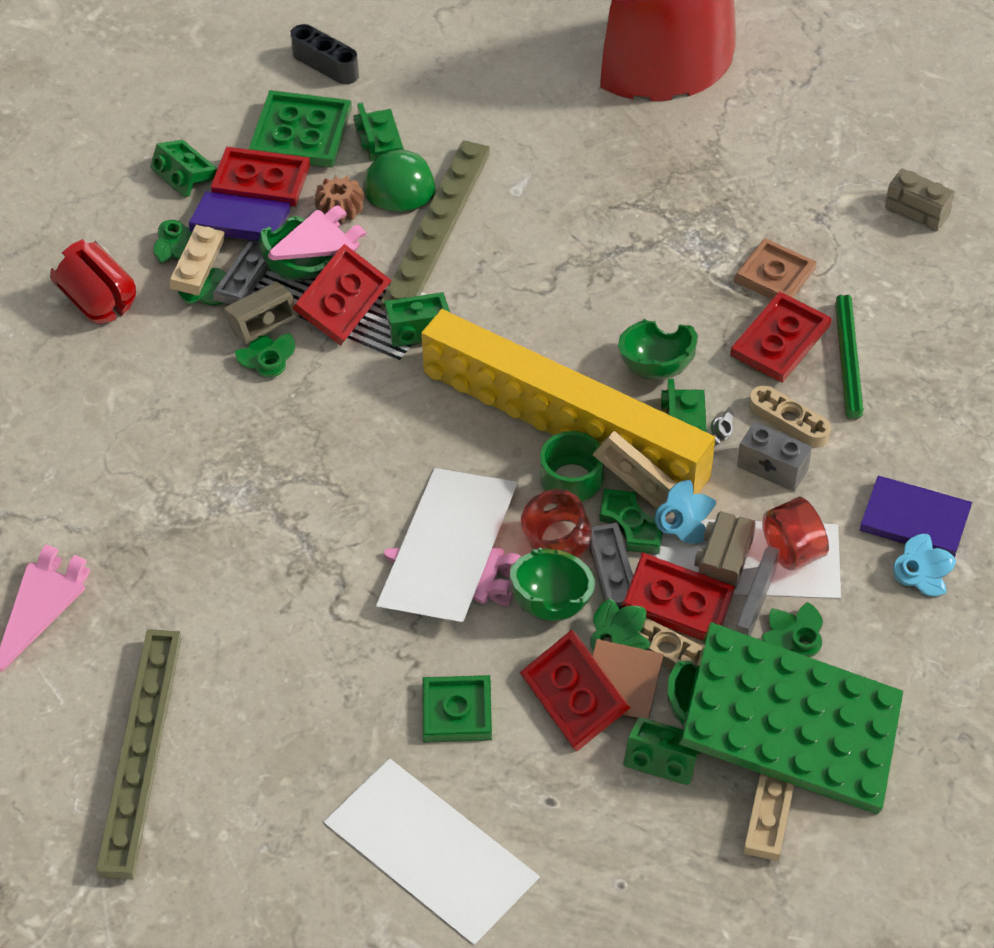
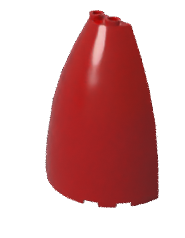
[600,0,736,101]

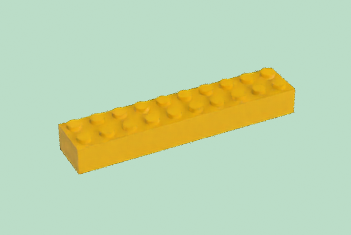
[421,309,715,494]

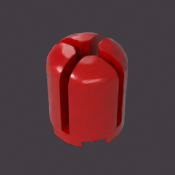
[50,239,136,325]

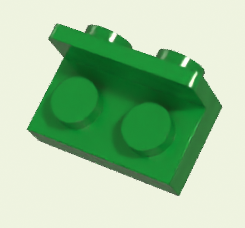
[353,103,404,162]
[150,139,218,197]
[384,292,451,347]
[661,379,707,432]
[623,717,701,785]

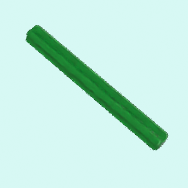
[835,294,864,419]

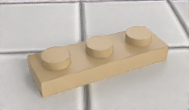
[170,225,225,296]
[593,431,676,517]
[743,773,794,862]

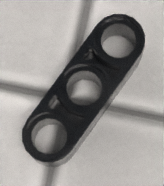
[290,24,359,84]

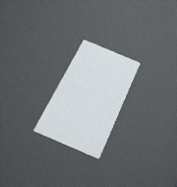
[376,468,517,622]
[651,517,841,598]
[324,759,540,945]

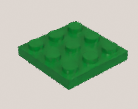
[249,90,352,168]

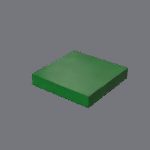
[422,675,492,742]

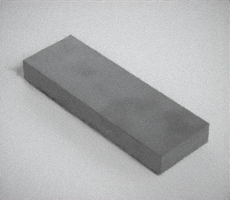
[213,240,268,305]
[586,522,633,610]
[736,546,779,636]

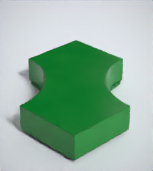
[599,489,663,554]

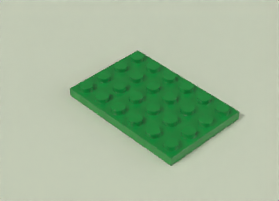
[679,622,904,815]

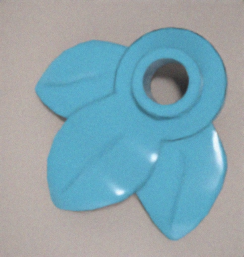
[654,480,716,544]
[893,534,956,597]

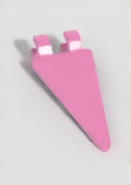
[268,205,367,260]
[0,544,90,672]
[384,548,521,606]

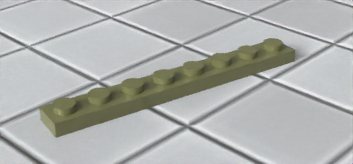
[381,140,490,311]
[96,629,182,880]

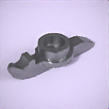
[711,407,734,448]

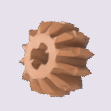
[314,175,364,223]

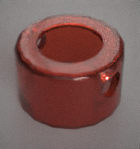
[521,489,592,557]
[762,496,829,571]

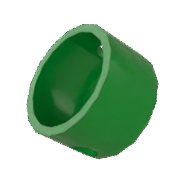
[540,431,604,503]

